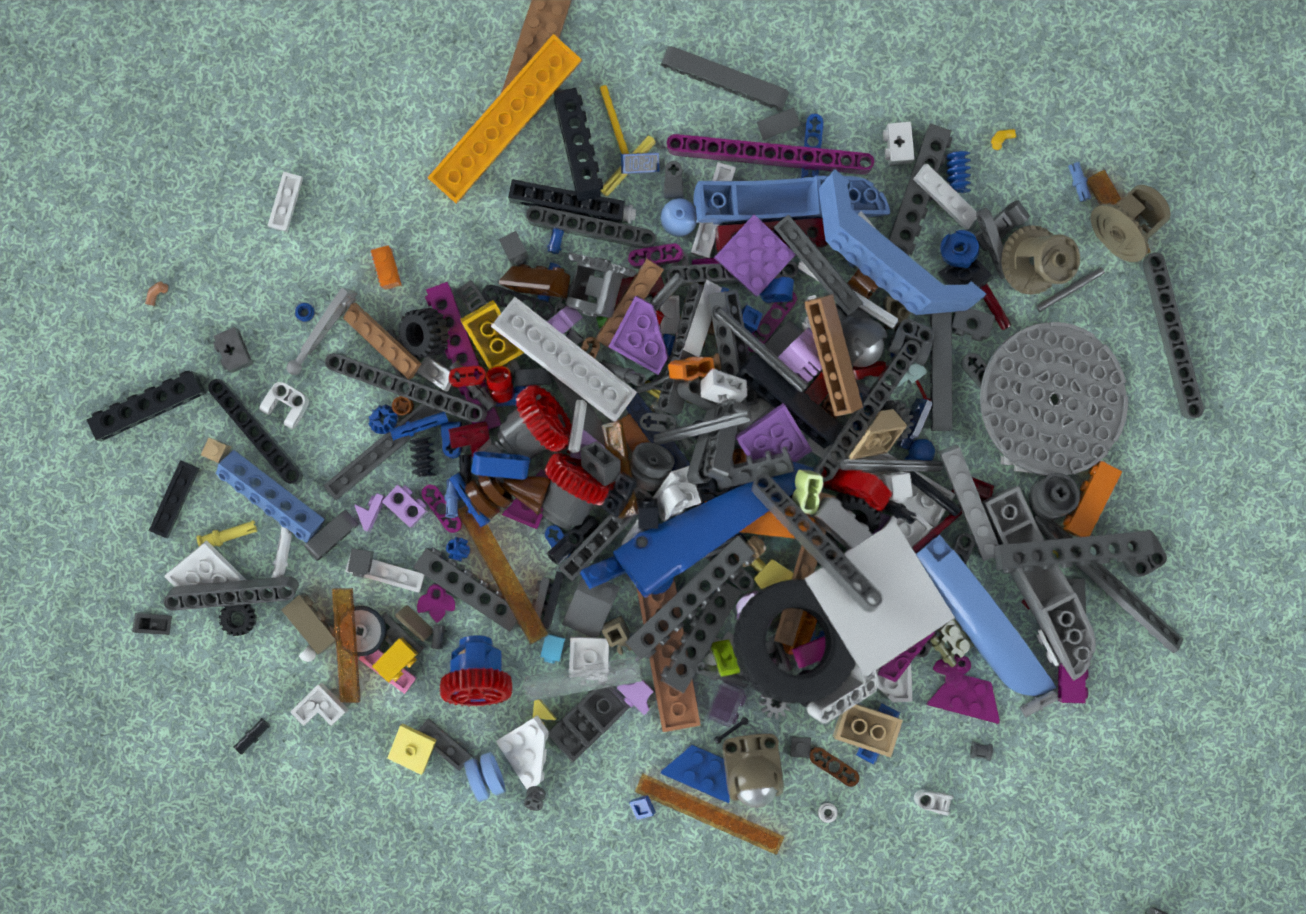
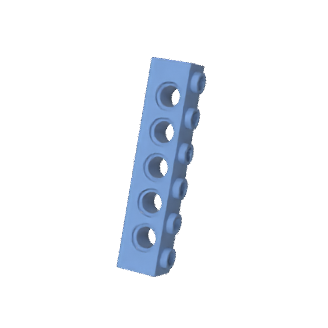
[216,450,325,543]

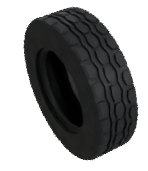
[733,579,856,703]

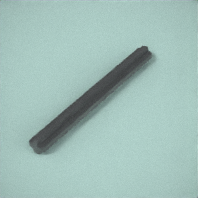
[715,308,807,392]
[653,410,751,445]
[839,458,944,472]

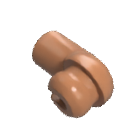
[145,281,169,306]

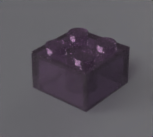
[707,681,747,728]

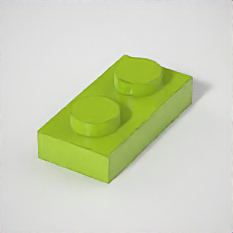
[711,639,740,677]

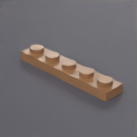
[595,258,664,349]
[343,303,421,379]

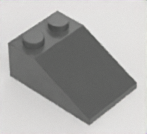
[562,578,620,638]

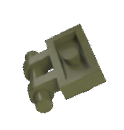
[930,618,974,667]

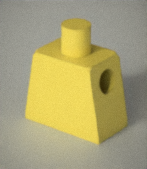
[750,557,793,590]

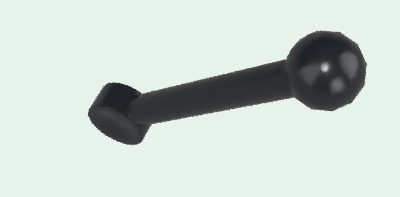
[714,717,749,744]

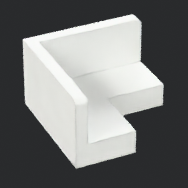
[290,683,349,726]

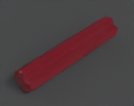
[980,283,1011,330]

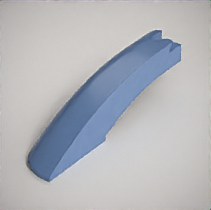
[694,176,890,225]
[916,535,1057,696]

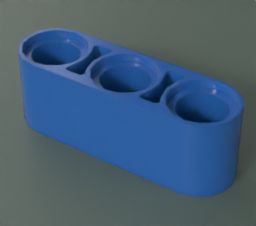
[471,451,530,479]

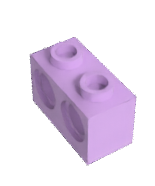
[382,485,428,528]

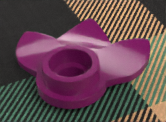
[417,584,455,622]
[933,655,971,686]

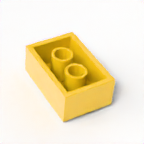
[460,300,524,369]

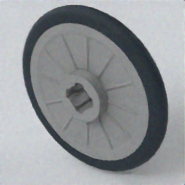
[337,606,386,656]

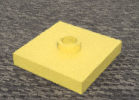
[387,723,437,775]

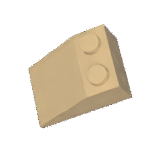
[849,409,908,460]
[833,704,903,757]

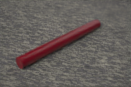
[911,506,963,554]

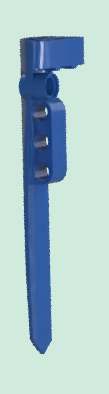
[613,462,813,598]

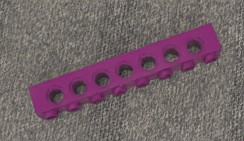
[425,282,502,431]

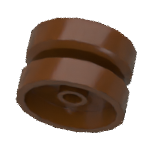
[465,475,513,519]

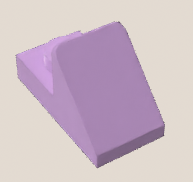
[547,306,583,334]
[355,493,386,532]

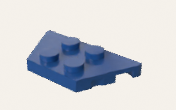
[660,744,730,804]

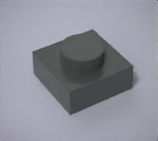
[790,737,811,758]

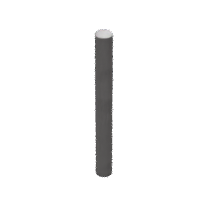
[1036,267,1105,312]

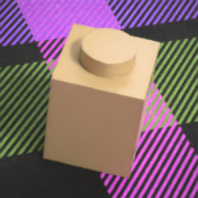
[201,438,231,463]

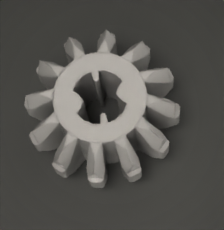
[759,694,791,719]

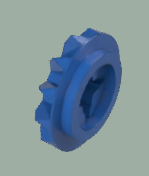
[368,404,398,434]

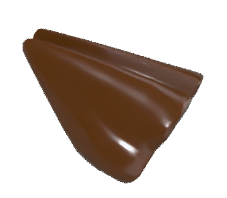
[502,476,551,515]

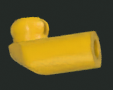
[991,129,1016,150]

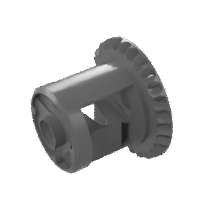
[566,252,636,318]

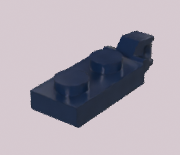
[896,398,932,450]

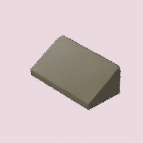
[395,605,433,642]

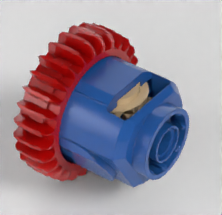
[440,635,513,707]

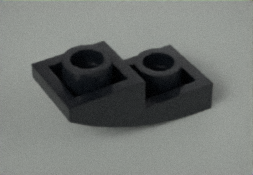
[602,472,638,518]

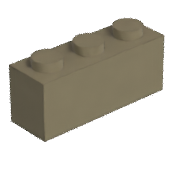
[281,594,338,654]

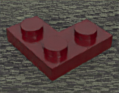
[448,421,489,459]

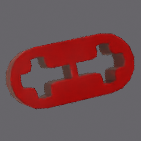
[448,366,486,387]

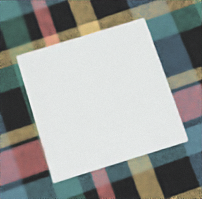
[805,522,954,677]

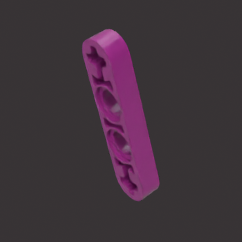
[748,292,797,353]

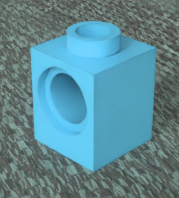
[540,633,566,664]

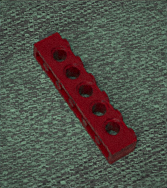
[715,218,828,252]

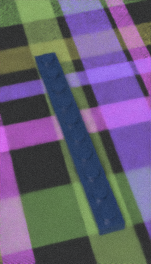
[625,387,747,542]

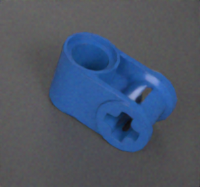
[759,277,794,304]
[441,421,462,459]

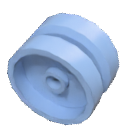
[464,751,506,802]

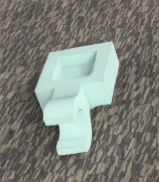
[897,362,927,387]

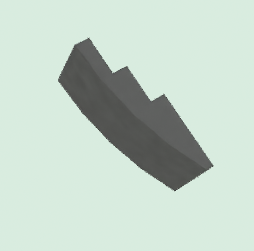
[548,679,630,763]

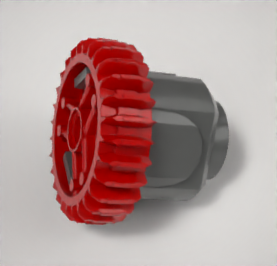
[498,385,572,460]
[542,453,614,529]

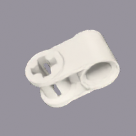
[658,484,688,521]
[914,789,954,816]

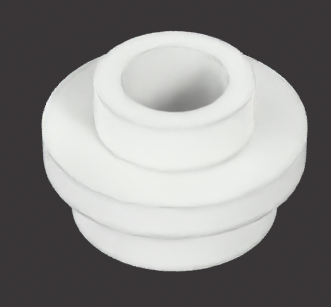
[623,205,636,224]
[818,803,838,823]

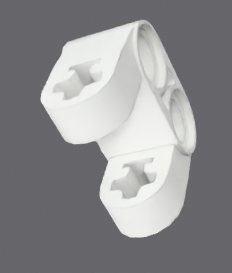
[259,382,309,430]

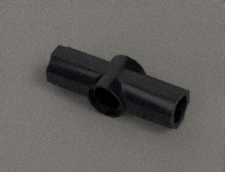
[546,514,599,565]

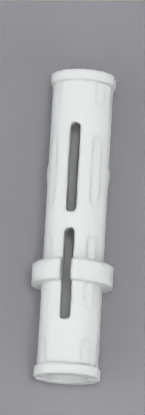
[272,527,292,578]

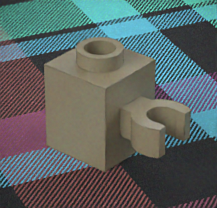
[602,615,632,655]

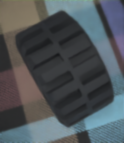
[398,308,450,358]
[836,493,881,534]

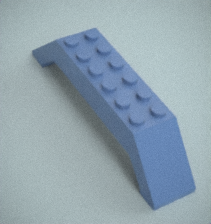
[818,169,986,315]

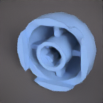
[660,198,697,237]

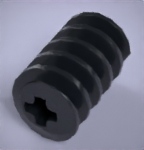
[409,437,437,477]

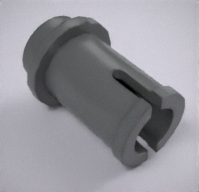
[430,625,447,649]

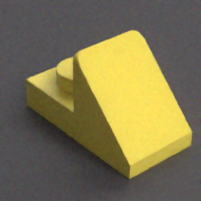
[533,697,557,724]

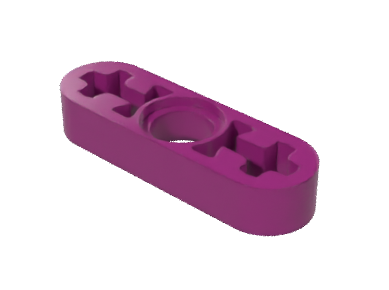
[628,243,684,269]
[422,484,462,533]

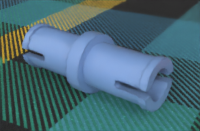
[1068,162,1092,202]
[444,478,460,518]

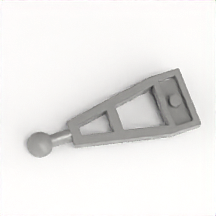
[286,288,357,375]

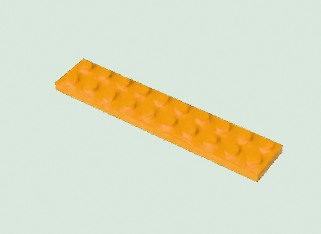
[427,34,582,204]

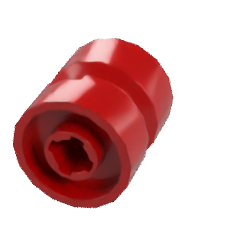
[486,366,515,403]

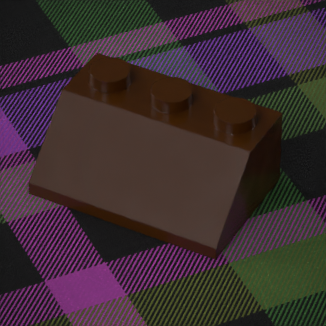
[498,264,571,298]

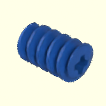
[946,151,971,193]

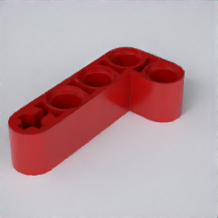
[821,468,893,511]

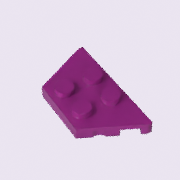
[926,675,1000,724]

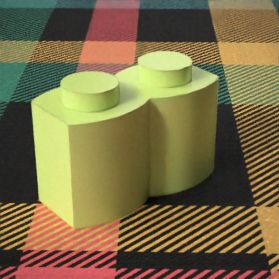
[792,470,823,514]

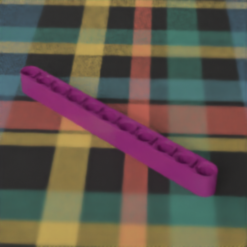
[667,134,874,175]

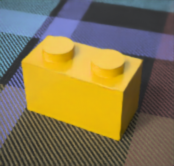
[372,637,419,683]

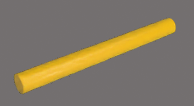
[600,85,629,154]

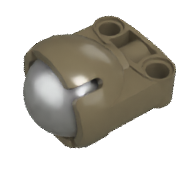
[723,734,785,808]

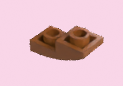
[613,413,649,452]

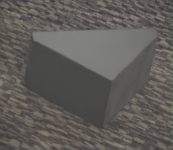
[132,612,172,635]

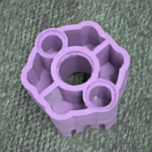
[778,327,822,383]

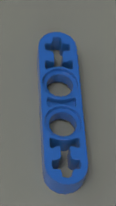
[801,114,823,178]

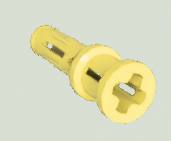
[196,520,257,547]

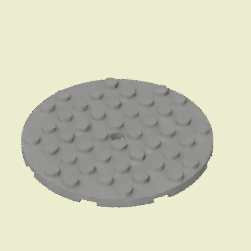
[980,322,1128,476]

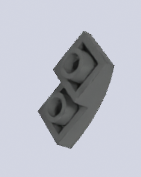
[757,108,801,140]

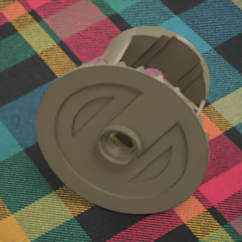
[1090,185,1171,262]
[1001,225,1081,295]

